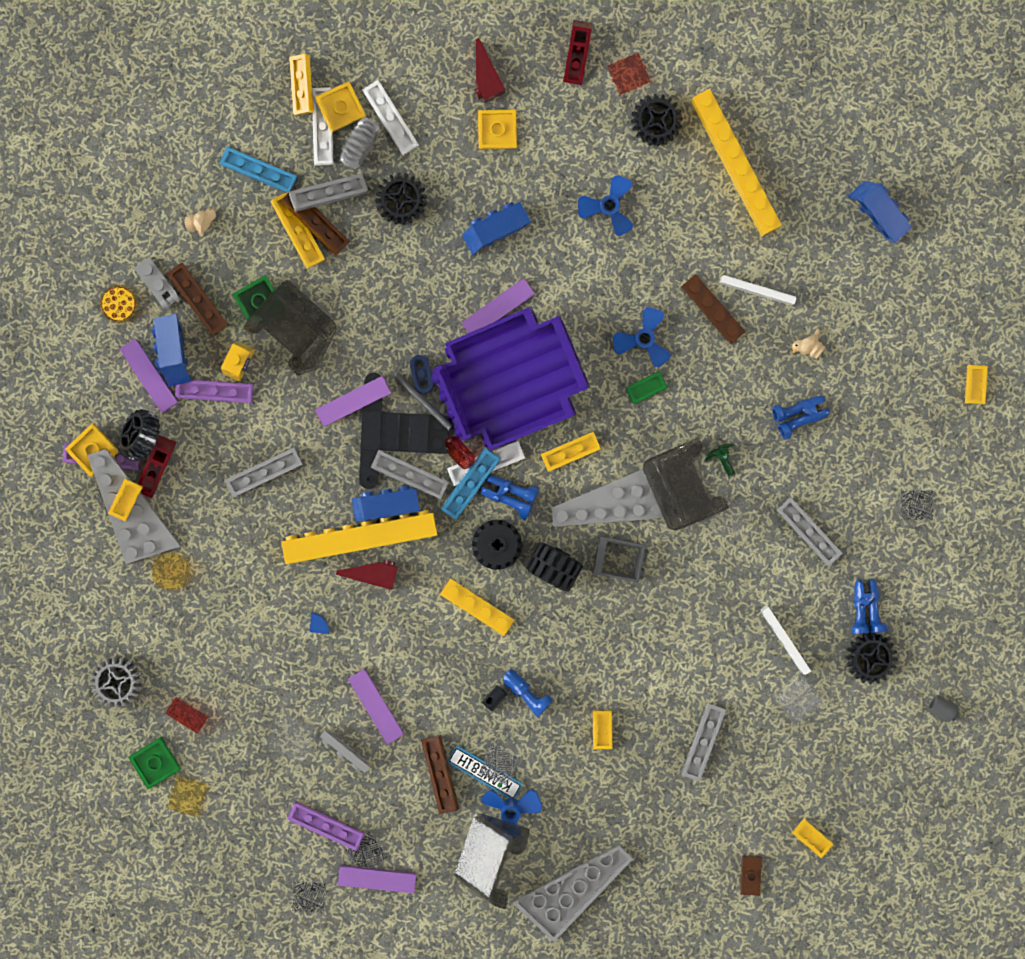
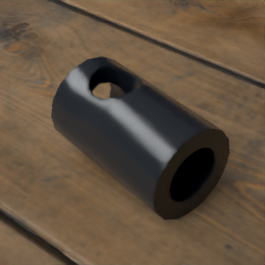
[482,685,508,712]

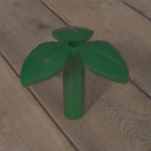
[705,443,735,476]

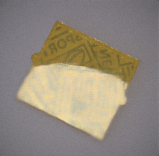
[168,776,207,817]

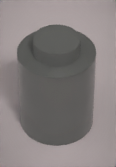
[927,695,959,723]

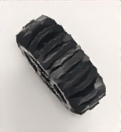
[631,94,683,147]
[375,173,427,225]
[118,409,160,461]
[845,632,898,684]

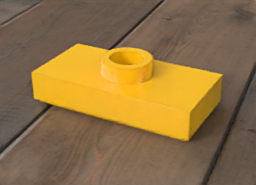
[965,365,988,405]
[108,478,143,522]
[593,710,613,749]
[792,818,834,859]

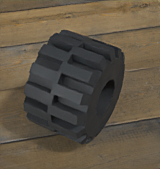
[472,520,522,570]
[525,542,583,592]

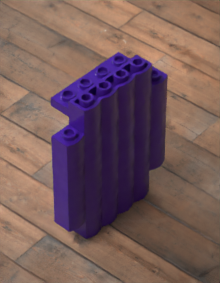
[431,307,590,450]

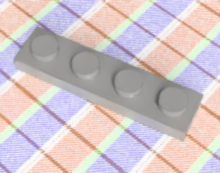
[289,173,368,212]
[225,447,303,497]
[371,450,449,500]
[776,497,843,566]
[681,702,726,782]

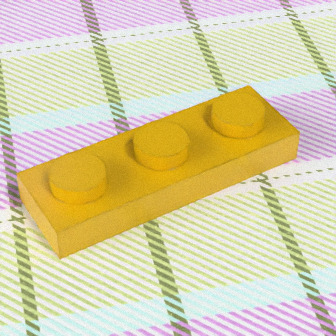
[290,54,314,116]
[540,432,601,472]

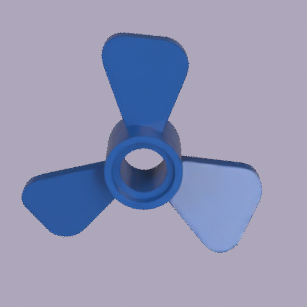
[578,175,633,236]
[612,307,670,367]
[481,789,542,841]

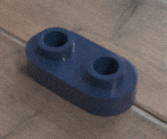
[410,355,434,393]

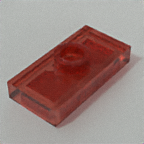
[165,697,208,734]

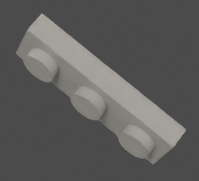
[320,728,371,773]

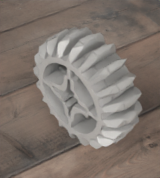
[341,117,380,169]
[90,656,143,708]

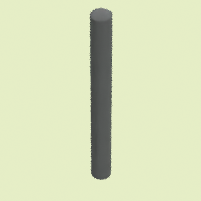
[395,373,454,431]

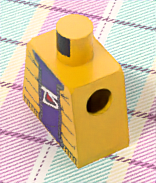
[221,341,256,382]

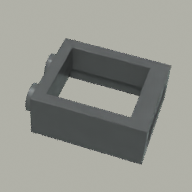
[592,536,648,583]

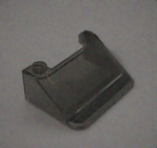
[243,281,336,376]
[643,438,729,531]
[455,814,530,909]

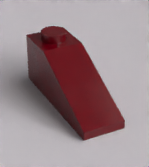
[563,20,592,85]
[474,38,505,103]
[137,435,176,498]
[336,559,398,590]

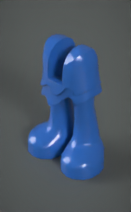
[772,396,830,440]
[481,475,540,521]
[852,579,888,634]
[503,670,553,718]

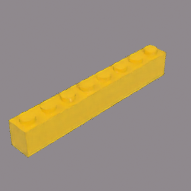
[691,89,782,237]
[281,510,438,564]

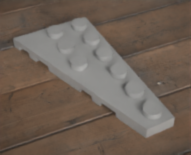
[88,449,181,564]
[552,461,668,527]
[512,844,633,942]

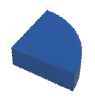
[310,613,329,634]

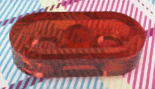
[445,436,475,469]

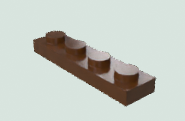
[281,187,350,256]
[167,263,228,336]
[681,274,746,345]
[421,735,459,814]

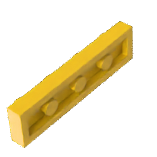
[270,192,325,269]
[440,578,515,636]

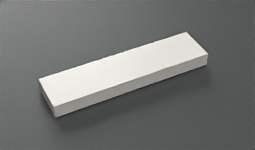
[362,80,419,156]
[312,87,334,166]
[719,275,796,306]
[447,441,525,486]
[761,606,811,675]

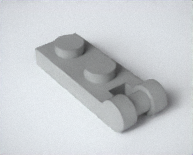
[134,257,182,311]

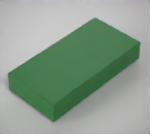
[625,371,668,405]

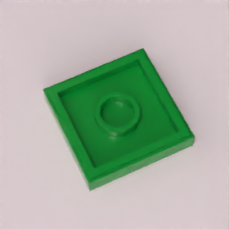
[128,736,181,789]

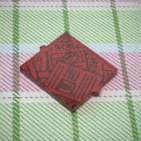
[608,53,651,95]

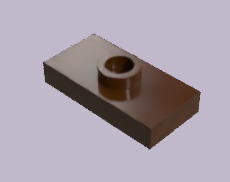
[740,855,762,896]

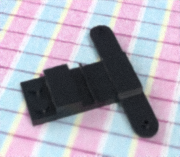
[359,373,449,489]

